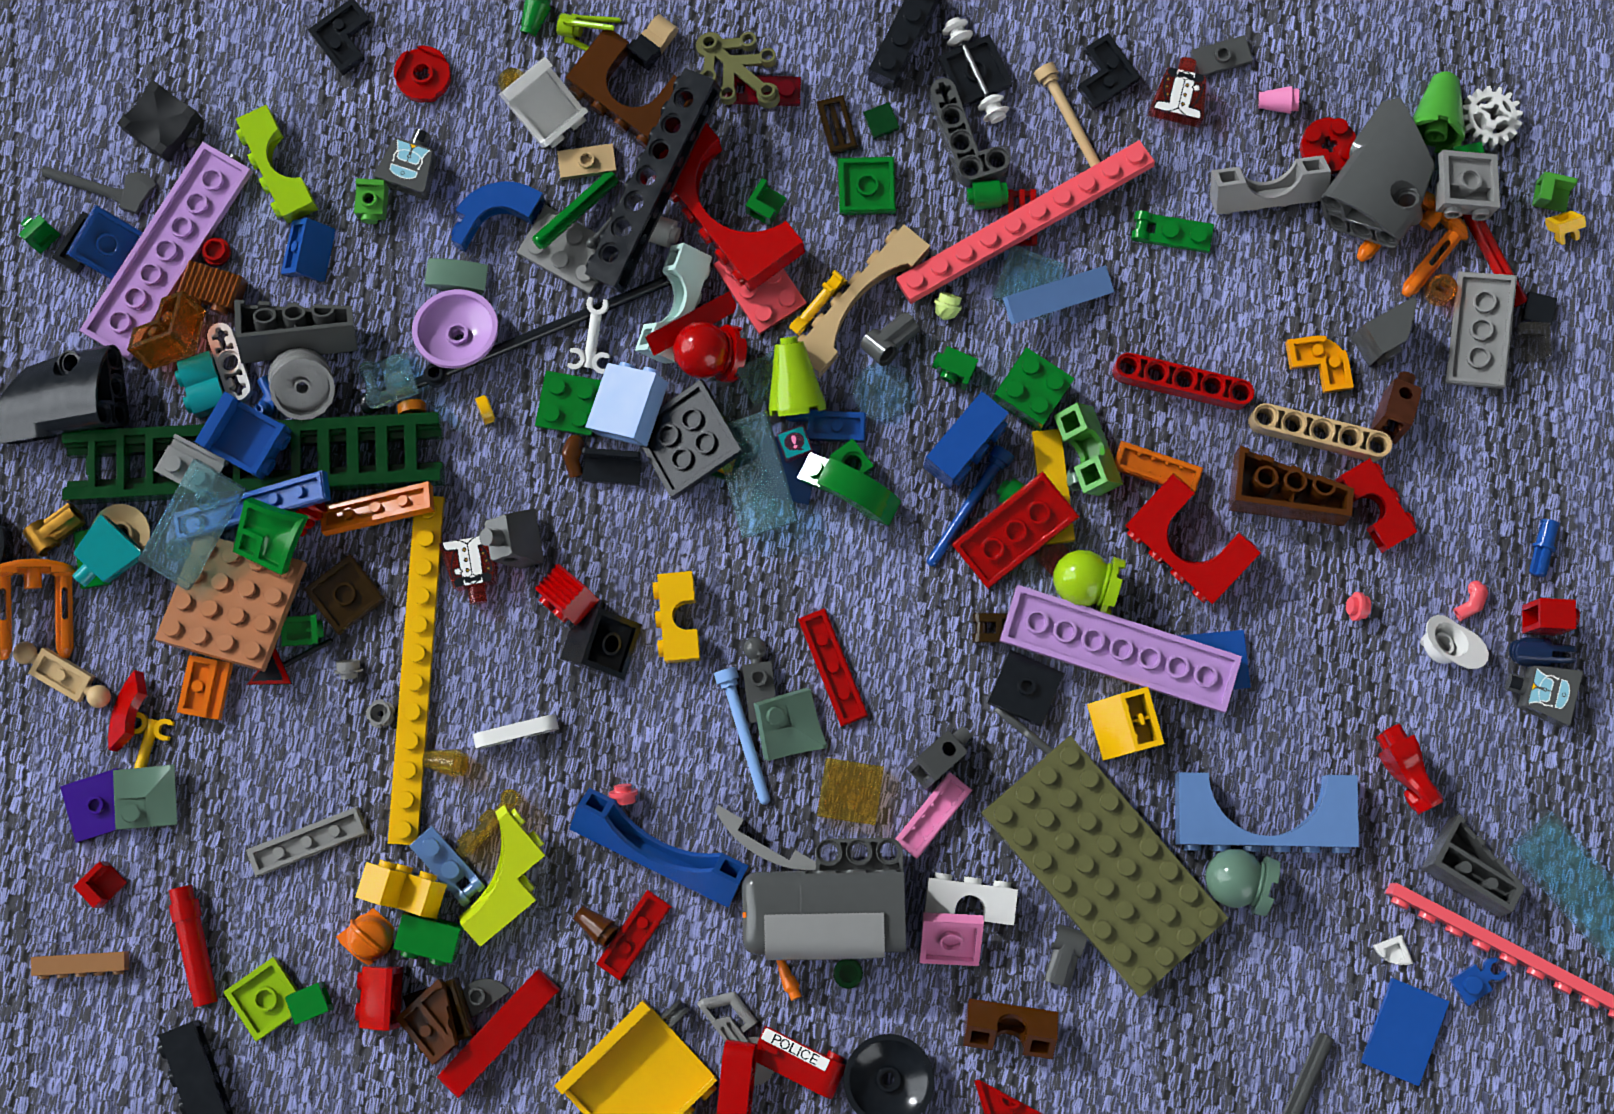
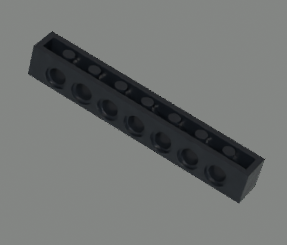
[585,68,722,294]

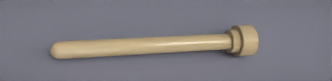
[1034,62,1100,167]

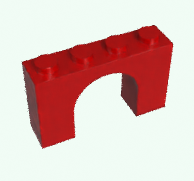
[1125,473,1261,604]

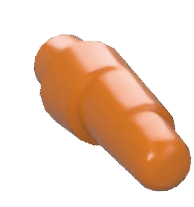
[776,960,802,1001]

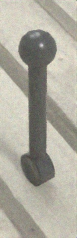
[185,137,241,162]
[586,217,611,249]

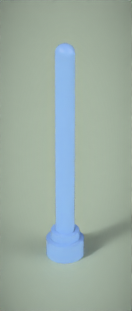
[714,666,770,805]

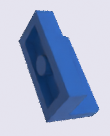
[281,218,336,282]

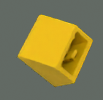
[1087,687,1165,761]

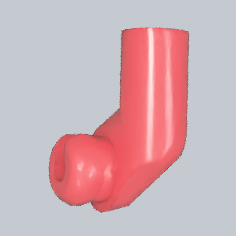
[1453,580,1489,622]

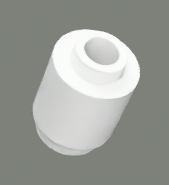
[648,216,681,248]

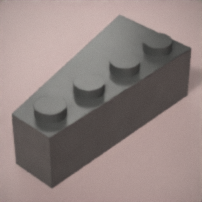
[234,300,358,364]

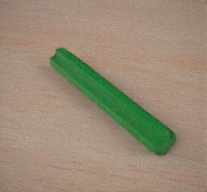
[532,171,619,249]

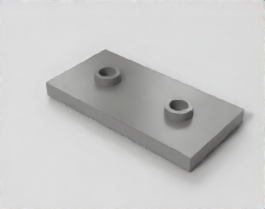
[1446,271,1517,389]

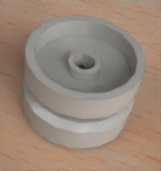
[268,348,335,420]

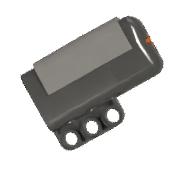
[742,838,906,960]

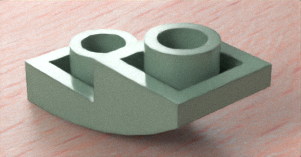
[424,258,488,295]

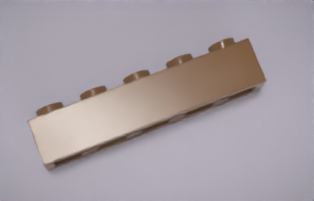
[31,951,129,979]

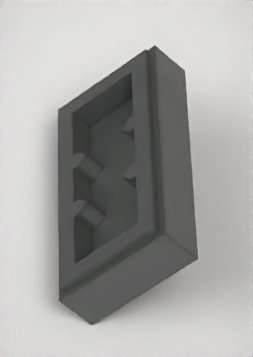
[1190,35,1253,77]

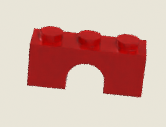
[1335,458,1418,553]

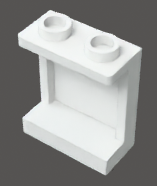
[499,57,589,148]

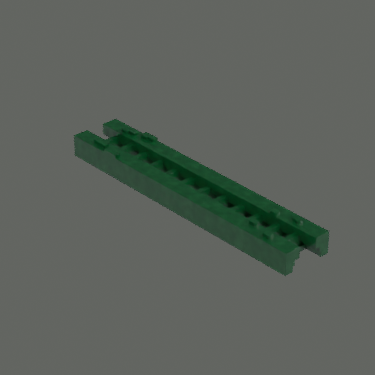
[62,412,445,505]

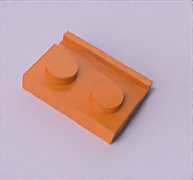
[177,655,234,721]

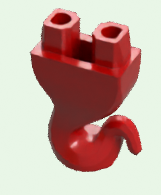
[1376,723,1445,815]

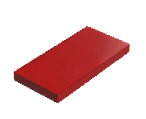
[952,471,1080,589]

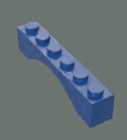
[569,787,749,908]

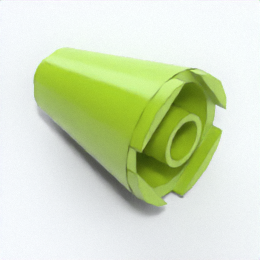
[768,336,826,416]

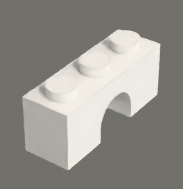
[924,873,1018,925]

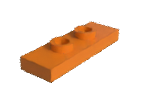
[1114,441,1203,496]

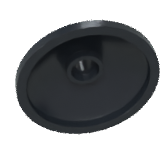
[843,1034,934,1114]

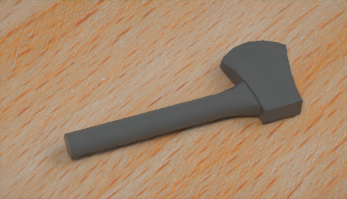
[42,166,157,215]

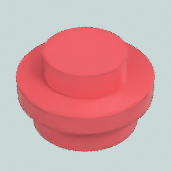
[1346,592,1371,621]
[609,783,638,805]

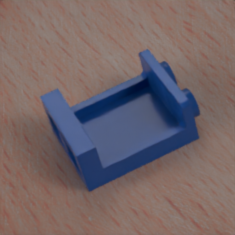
[194,391,292,480]

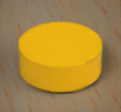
[475,395,495,425]

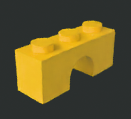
[653,571,701,664]

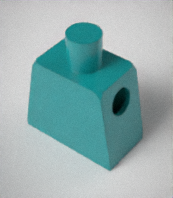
[72,515,148,587]

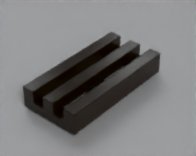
[816,95,858,156]

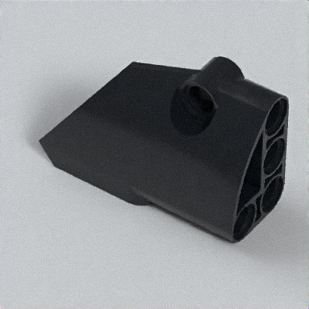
[0,344,129,444]

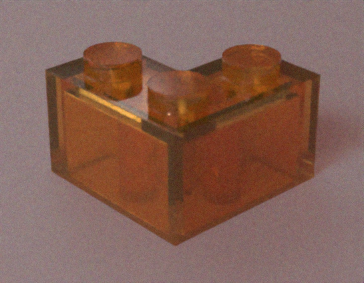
[127,290,206,370]

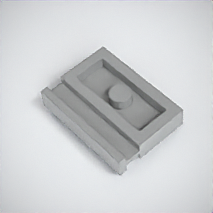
[154,434,228,499]

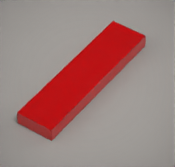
[798,608,868,727]

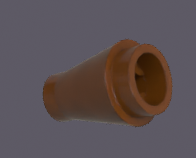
[573,906,619,947]

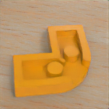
[1285,335,1354,394]

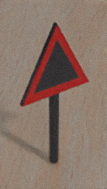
[247,638,333,685]

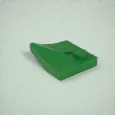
[233,497,309,575]

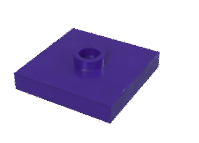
[60,768,120,843]

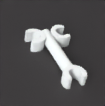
[567,297,611,374]

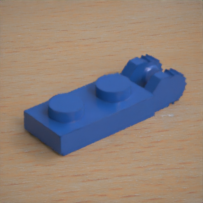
[785,410,866,443]

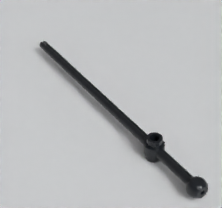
[358,276,671,414]

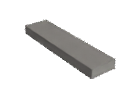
[246,806,368,878]

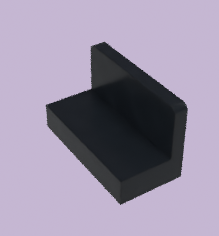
[582,448,643,486]

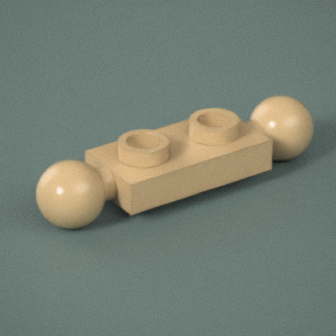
[13,641,111,708]

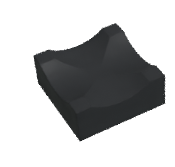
[117,80,202,162]

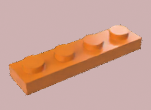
[320,481,435,536]

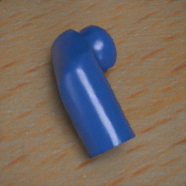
[254,375,276,417]

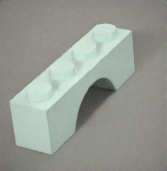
[635,243,712,364]

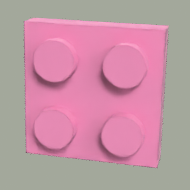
[919,912,984,966]

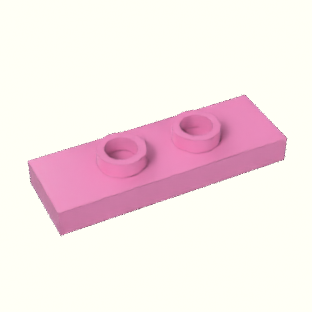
[895,772,972,860]

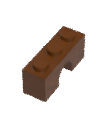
[963,998,1058,1059]

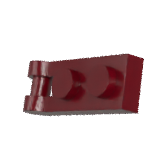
[724,75,801,106]

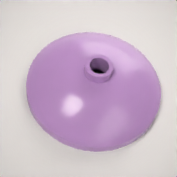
[412,289,499,369]

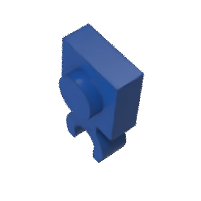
[1449,957,1507,1006]

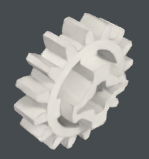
[1463,86,1523,149]

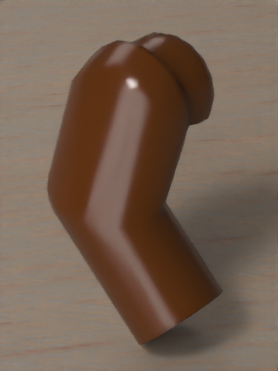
[562,435,585,478]

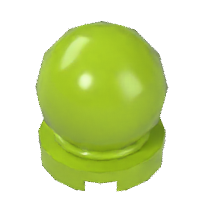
[1053,550,1126,615]

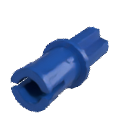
[1529,519,1560,577]

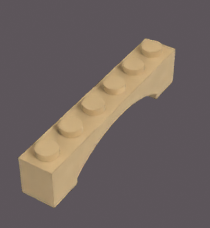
[798,224,930,379]

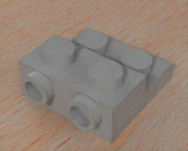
[1435,150,1500,221]

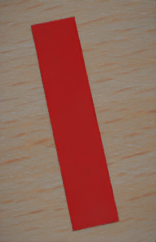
[645,291,737,356]

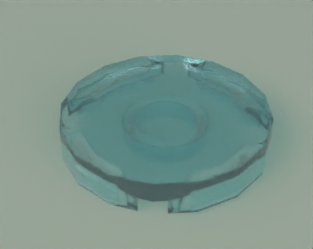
[852,363,910,420]

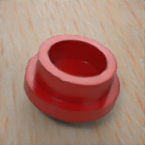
[202,238,231,266]

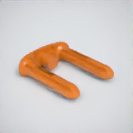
[1357,191,1468,297]
[0,558,76,661]

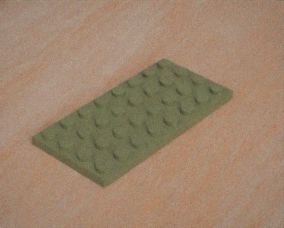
[980,735,1228,998]

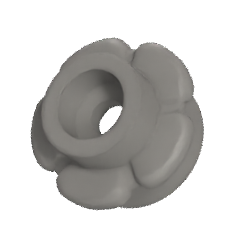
[334,659,363,680]
[366,699,395,728]

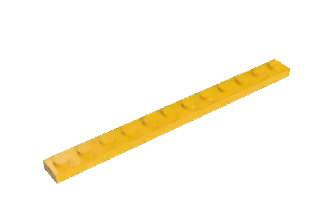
[388,496,445,845]

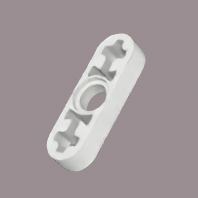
[207,323,253,402]
[473,715,559,750]

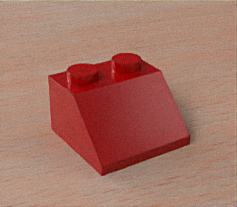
[355,966,403,1031]

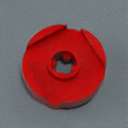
[394,45,451,103]
[1300,118,1356,174]

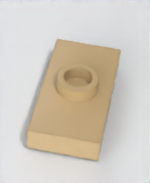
[557,143,617,180]

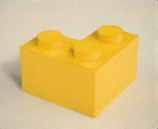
[355,859,447,919]

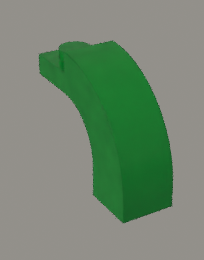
[797,452,901,527]

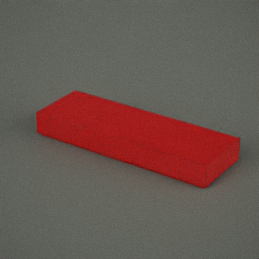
[596,890,672,981]

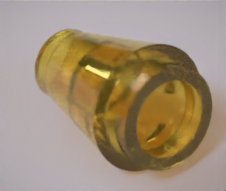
[422,749,469,778]

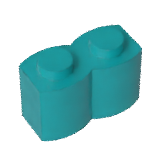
[175,351,225,419]

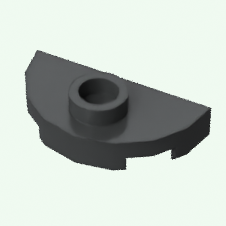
[463,978,511,1018]

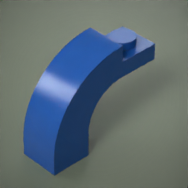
[451,181,546,252]

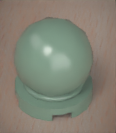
[1205,849,1280,917]

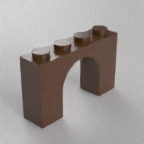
[565,30,694,148]

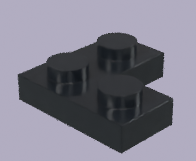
[308,0,371,76]
[1077,33,1140,110]

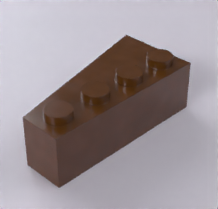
[1228,445,1354,526]

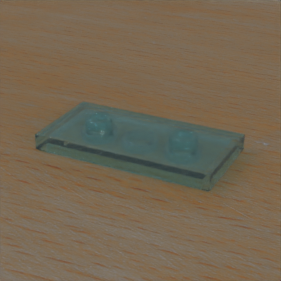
[722,411,799,539]
[138,459,246,590]

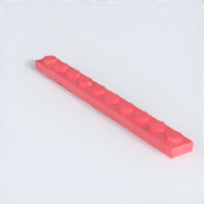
[896,140,1155,304]
[1385,883,1614,1019]

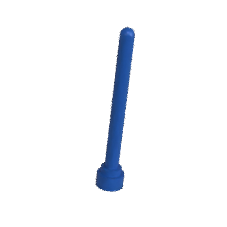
[927,445,1015,567]

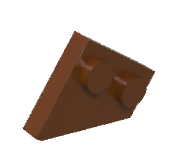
[396,979,459,1065]

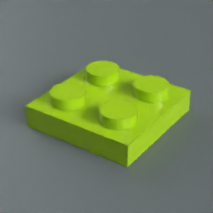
[223,956,299,1042]

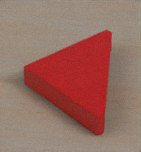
[974,1079,1042,1114]

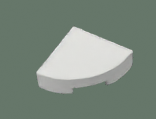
[1373,935,1413,965]

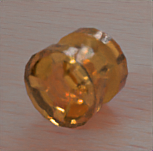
[1424,274,1458,306]

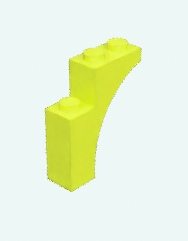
[458,804,545,947]

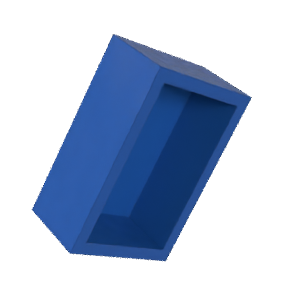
[923,391,1009,489]

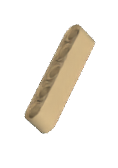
[1248,403,1392,462]

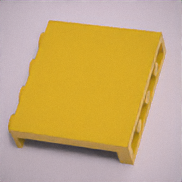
[554,999,718,1114]

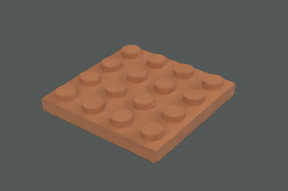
[155,535,307,672]

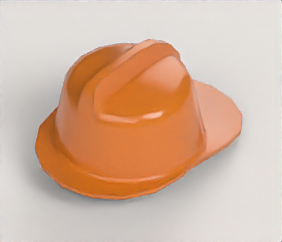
[336,908,395,965]

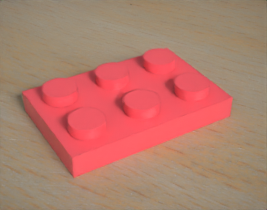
[713,261,807,335]

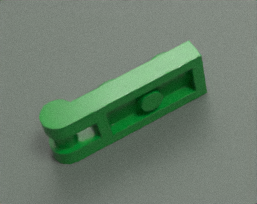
[1131,210,1214,253]

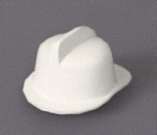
[1420,615,1489,669]

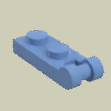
[409,825,487,907]

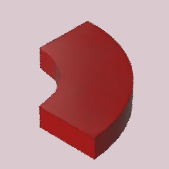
[108,670,147,752]

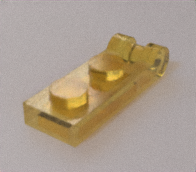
[455,789,522,859]

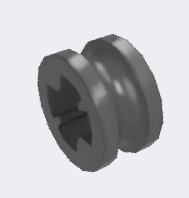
[660,999,690,1028]

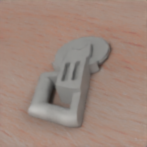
[697,991,774,1086]

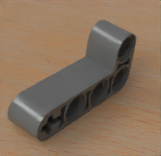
[929,78,1010,187]

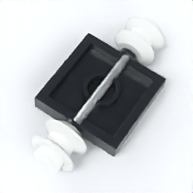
[938,17,1013,124]

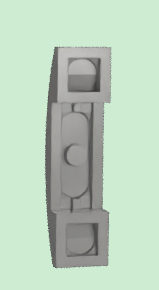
[715,805,816,871]

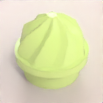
[934,292,962,320]

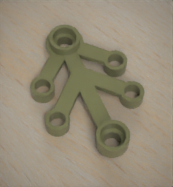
[696,32,780,109]

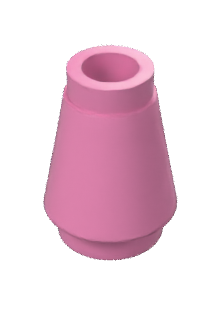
[1258,86,1299,114]

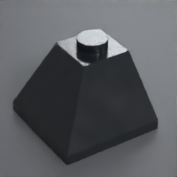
[560,607,642,680]

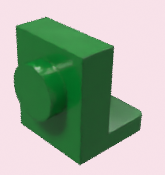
[281,614,324,647]

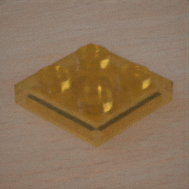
[817,758,884,826]

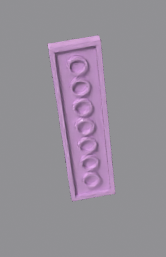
[79,141,253,361]
[999,585,1242,713]

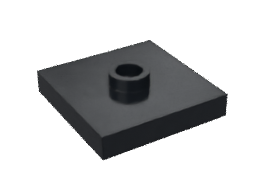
[987,650,1064,727]

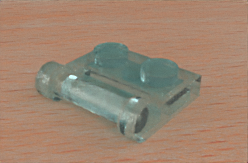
[359,351,419,409]

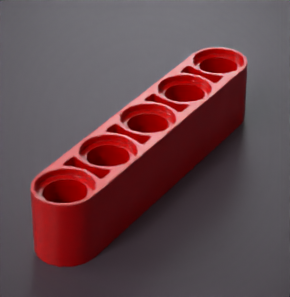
[1112,353,1254,410]
[437,968,561,1098]
[717,1040,758,1114]

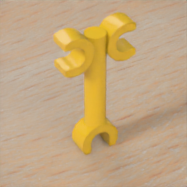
[789,270,848,336]
[134,712,175,768]

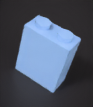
[586,362,669,447]

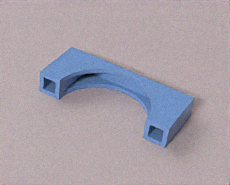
[1175,772,1359,853]

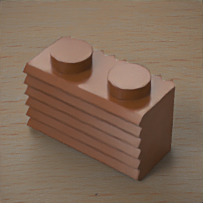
[177,260,248,316]

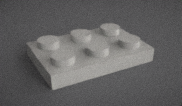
[517,205,617,295]

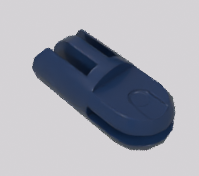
[1509,637,1577,667]

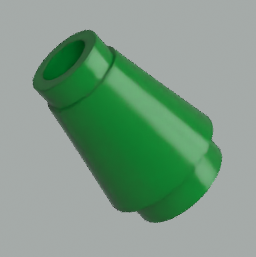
[520,0,551,37]

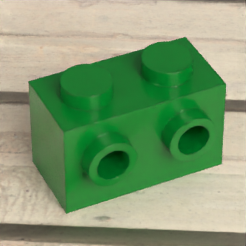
[393,911,464,966]

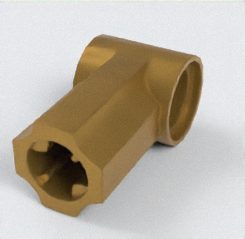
[23,503,86,557]

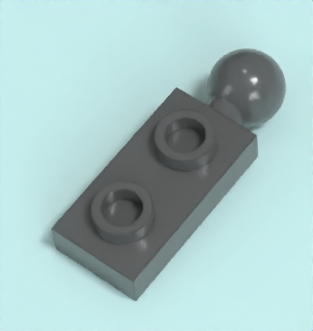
[742,637,776,723]

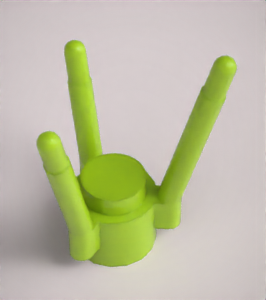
[556,13,622,51]

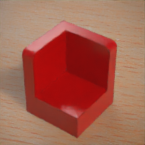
[73,861,127,908]

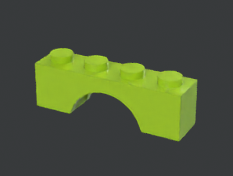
[236,105,319,224]

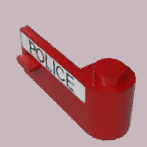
[757,1026,846,1100]

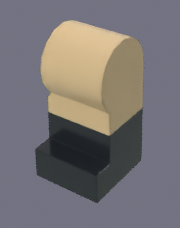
[627,14,678,71]

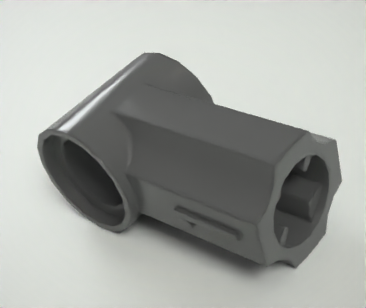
[861,312,920,366]
[1044,924,1087,988]

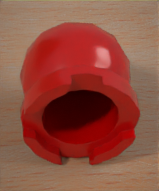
[673,321,747,383]

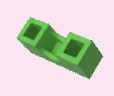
[1054,402,1123,496]

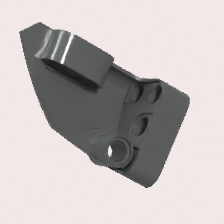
[1320,98,1435,248]

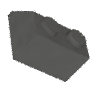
[1351,296,1417,367]

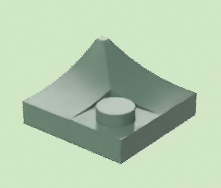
[754,688,827,761]
[113,764,177,830]

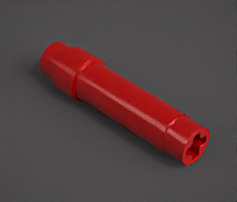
[168,884,218,1008]

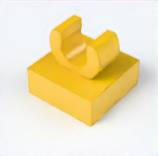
[1545,210,1586,245]

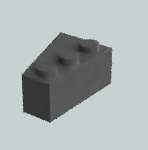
[1421,814,1525,917]

